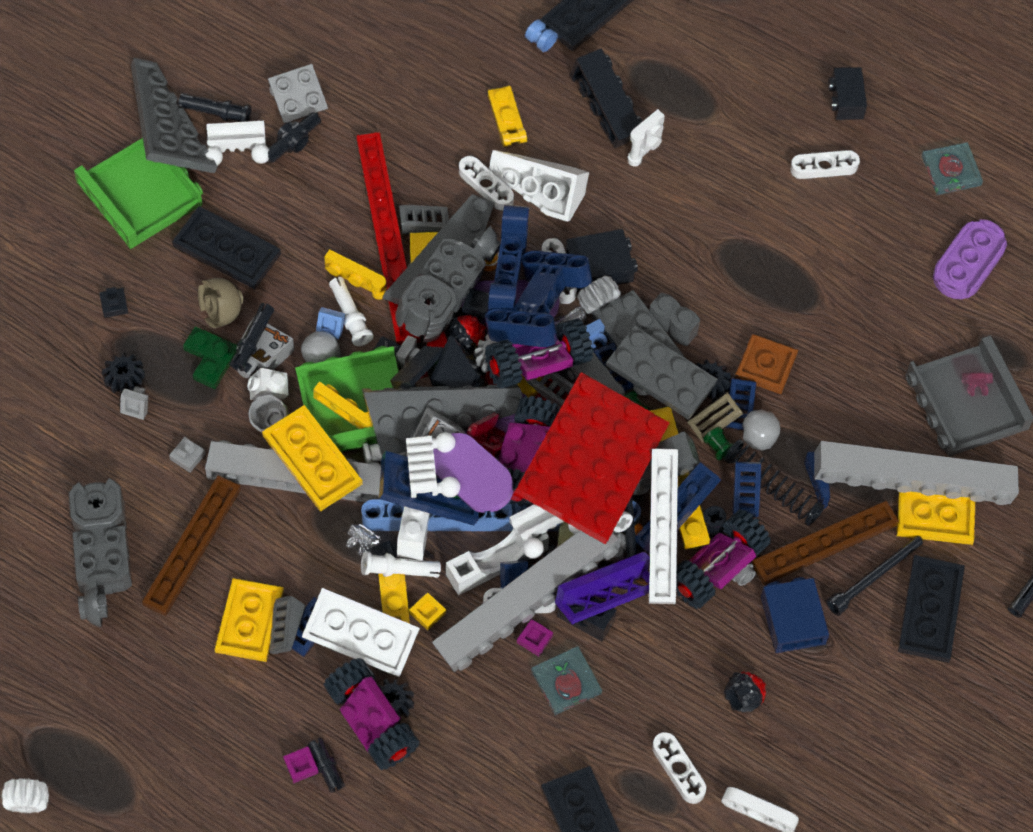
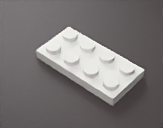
[302,588,420,677]

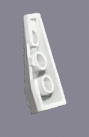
[489,150,589,221]

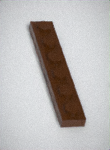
[142,475,241,616]
[752,501,899,585]

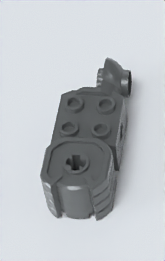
[395,226,501,342]
[69,478,132,627]

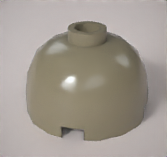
[198,278,243,328]

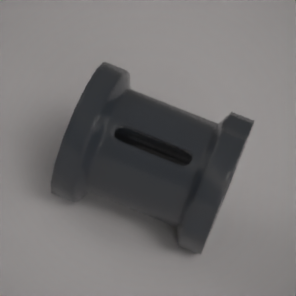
[703,506,727,537]

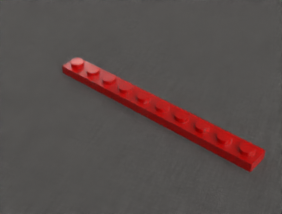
[356,132,421,345]

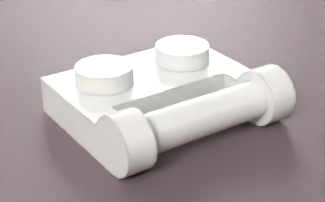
[627,109,665,166]

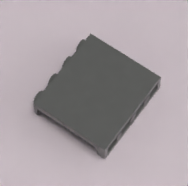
[906,335,1033,457]

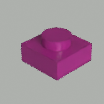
[517,619,553,656]
[283,747,318,783]

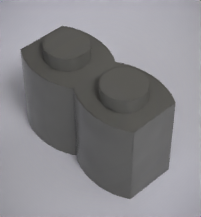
[649,293,700,346]

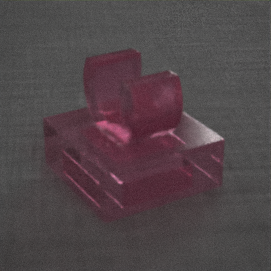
[962,372,993,396]

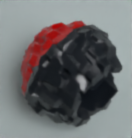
[446,315,486,352]
[724,672,766,713]

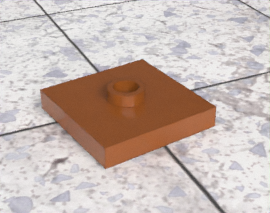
[735,334,798,394]

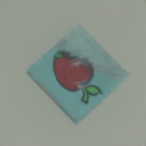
[922,142,983,195]
[531,646,602,715]

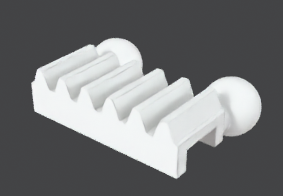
[205,121,269,165]
[406,432,460,498]
[509,504,580,559]

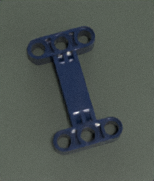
[487,204,529,334]
[485,250,592,347]

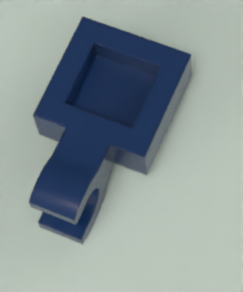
[500,560,535,589]

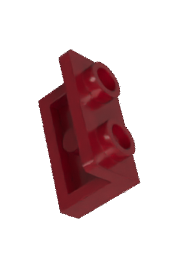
[467,412,506,458]

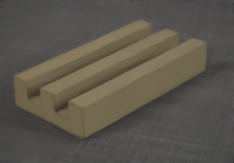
[687,393,743,443]

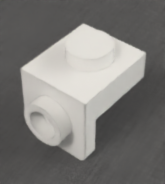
[247,368,288,400]

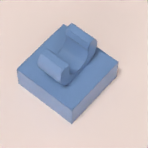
[316,307,345,339]
[586,319,607,350]

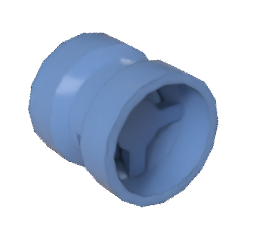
[525,19,558,52]

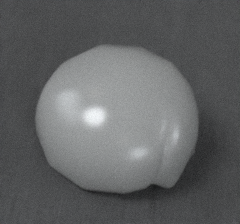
[301,331,341,363]
[248,394,289,432]
[742,409,780,451]

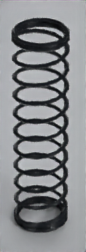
[724,439,825,526]

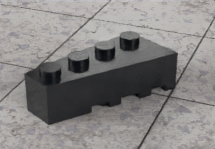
[569,48,643,149]

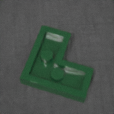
[183,326,237,389]

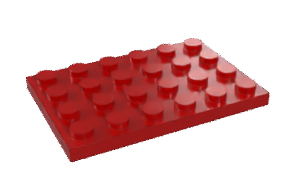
[514,372,669,544]

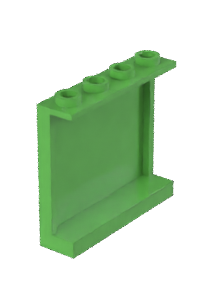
[74,138,203,249]
[295,346,399,453]

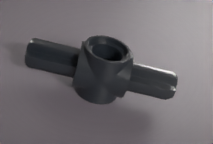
[268,112,322,163]

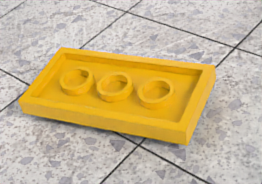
[262,405,363,511]

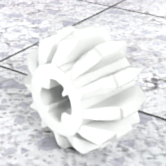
[2,778,49,813]

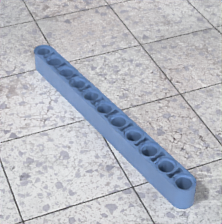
[361,499,641,532]

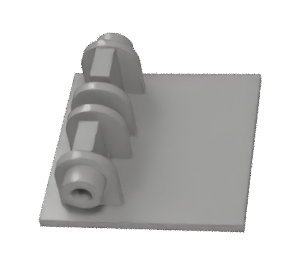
[268,64,328,123]

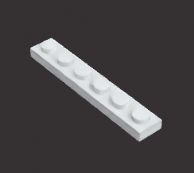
[649,449,678,604]

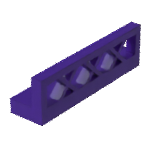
[555,552,650,624]

